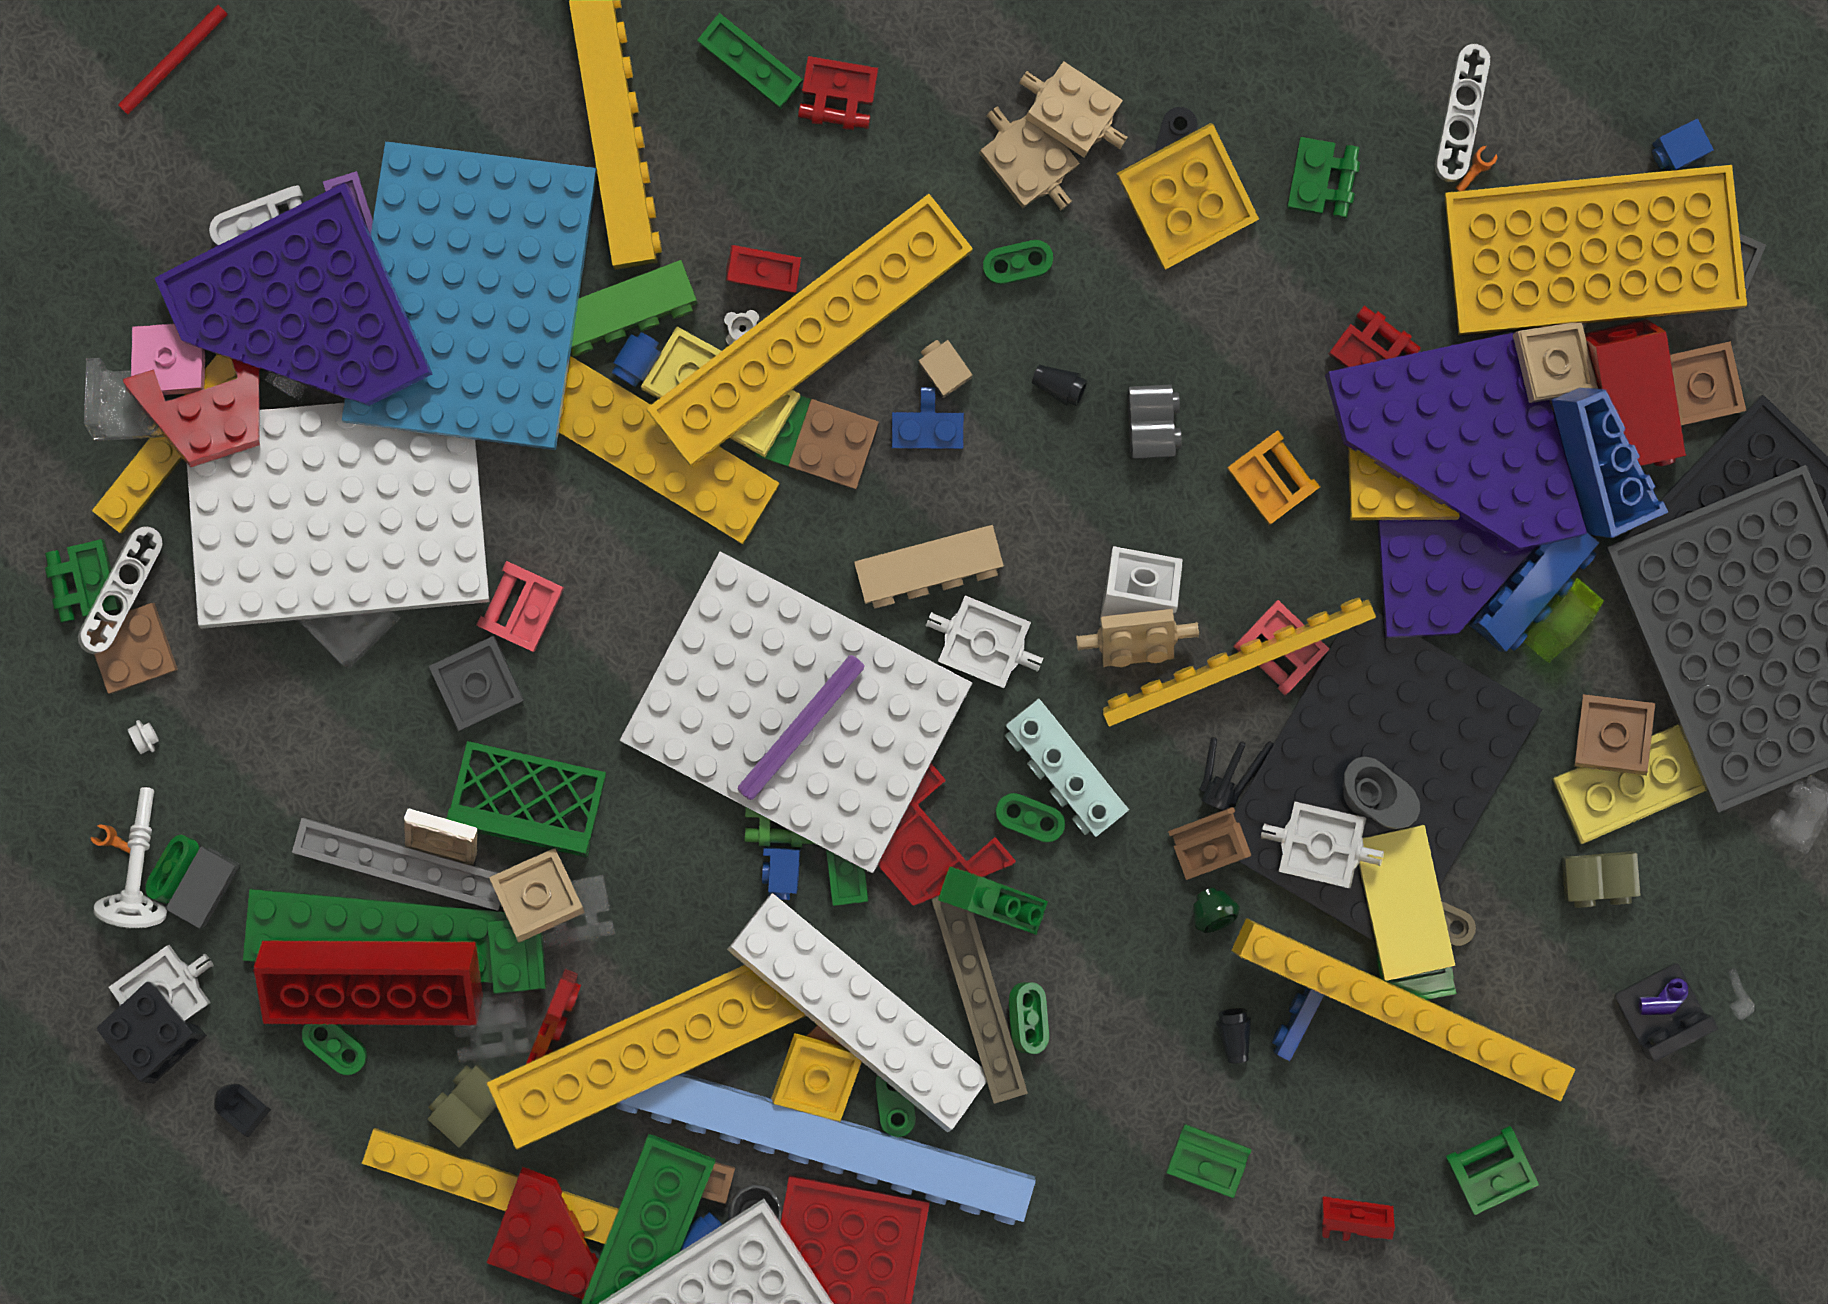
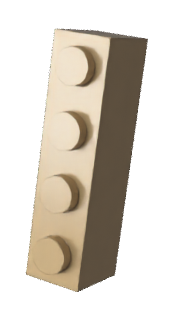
[854,525,1004,609]

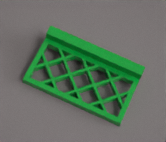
[446,741,606,858]

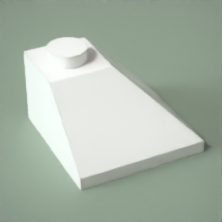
[1099,546,1183,625]

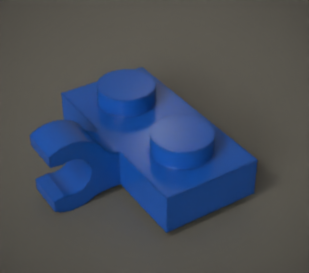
[892,387,964,449]

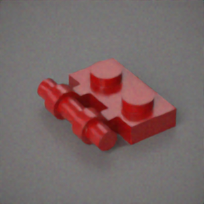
[798,56,878,130]
[1328,305,1421,368]

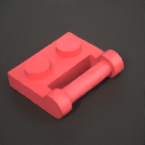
[476,561,564,652]
[1233,600,1329,695]

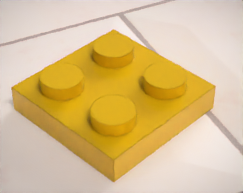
[771,1033,862,1122]

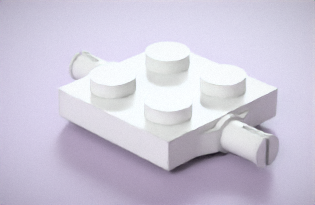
[926,596,1043,688]
[1261,802,1384,888]
[109,945,214,1021]

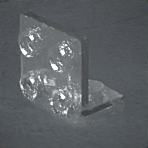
[84,358,167,441]

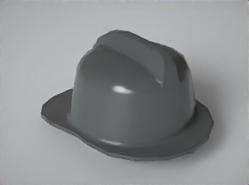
[1342,756,1420,829]

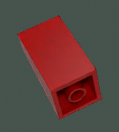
[1585,319,1686,466]

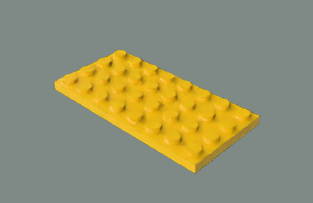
[1444,165,1747,335]

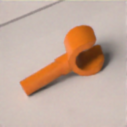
[1456,146,1497,191]
[91,824,131,854]

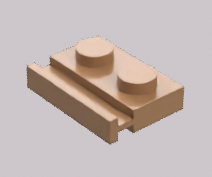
[1168,807,1252,880]

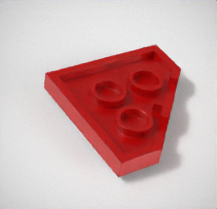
[525,969,581,1065]
[487,1167,598,1299]

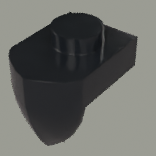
[214,1083,271,1137]

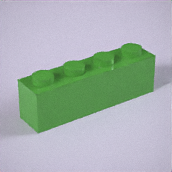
[571,260,698,356]

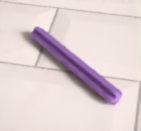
[738,655,864,800]

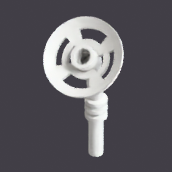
[94,787,167,928]

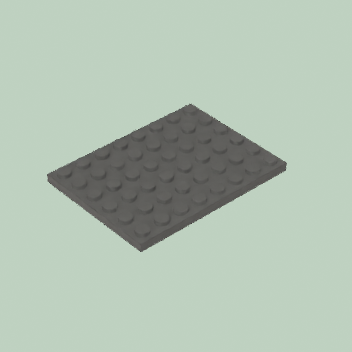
[1605,465,1828,813]

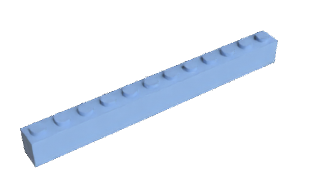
[616,1073,1036,1225]

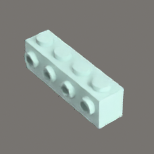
[1004,698,1129,837]

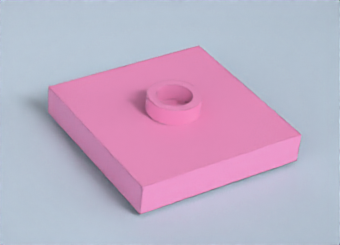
[131,324,205,395]

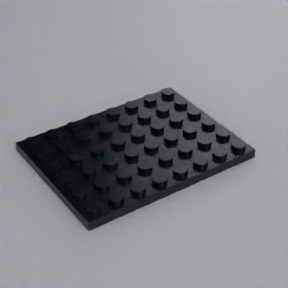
[1233,610,1543,941]

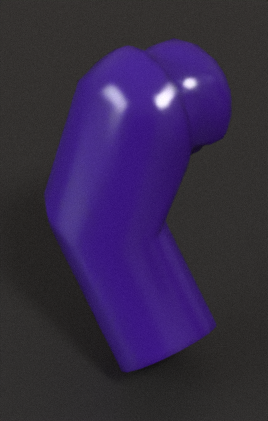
[1639,978,1688,1015]

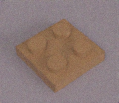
[1670,341,1746,426]
[789,399,879,490]
[87,603,178,694]
[1574,694,1655,776]

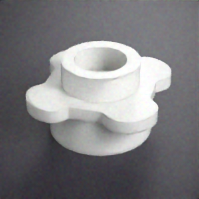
[724,310,759,345]

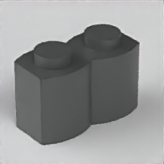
[1127,385,1182,459]

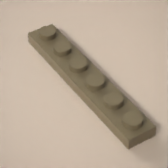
[931,895,1028,1104]

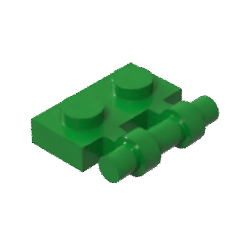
[1287,137,1361,218]
[45,539,121,623]

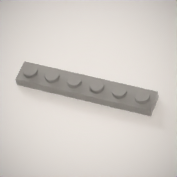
[292,818,501,911]

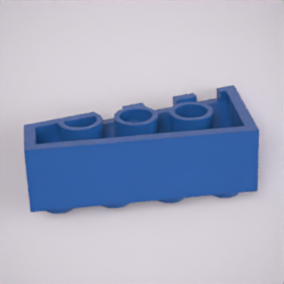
[1552,387,1668,538]
[1468,533,1599,652]

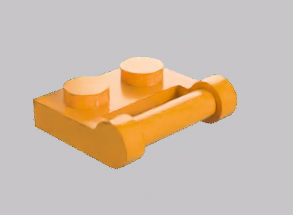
[1227,430,1320,525]

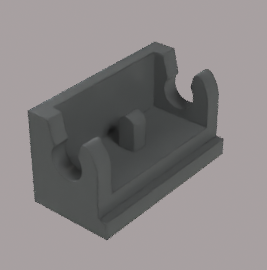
[166,846,241,928]

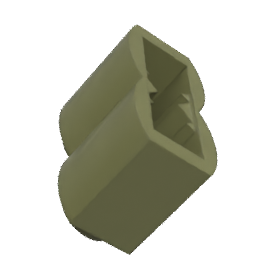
[1562,851,1640,908]
[428,1064,497,1148]

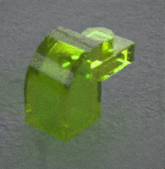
[1523,578,1604,663]

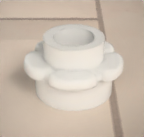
[128,720,159,754]

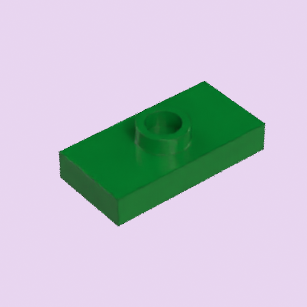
[755,396,811,467]

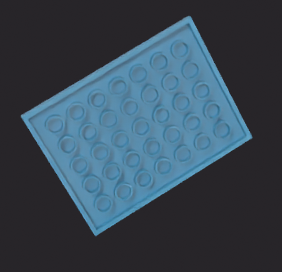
[342,141,597,450]

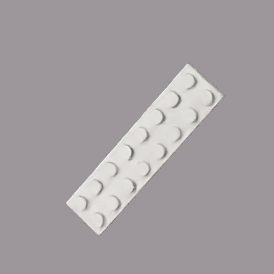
[727,893,987,1132]

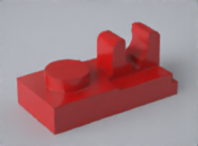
[726,245,801,294]
[1321,1196,1395,1241]

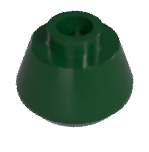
[1193,888,1240,933]

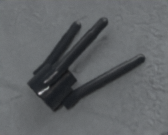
[1199,737,1273,810]

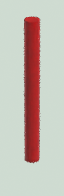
[118,4,228,115]

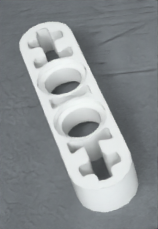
[1435,44,1490,182]
[78,527,162,654]

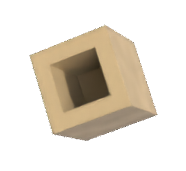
[919,340,973,398]

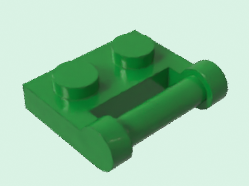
[1445,1126,1539,1216]

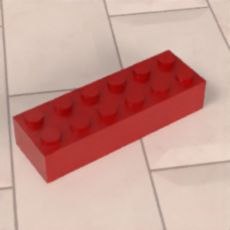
[253,941,483,1025]

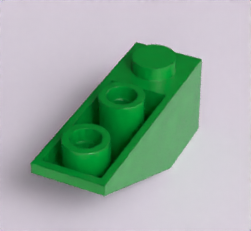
[938,866,1048,935]

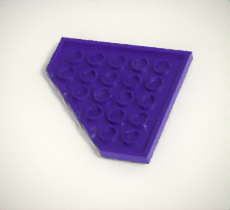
[155,182,433,406]
[1325,329,1587,551]
[1377,416,1576,639]

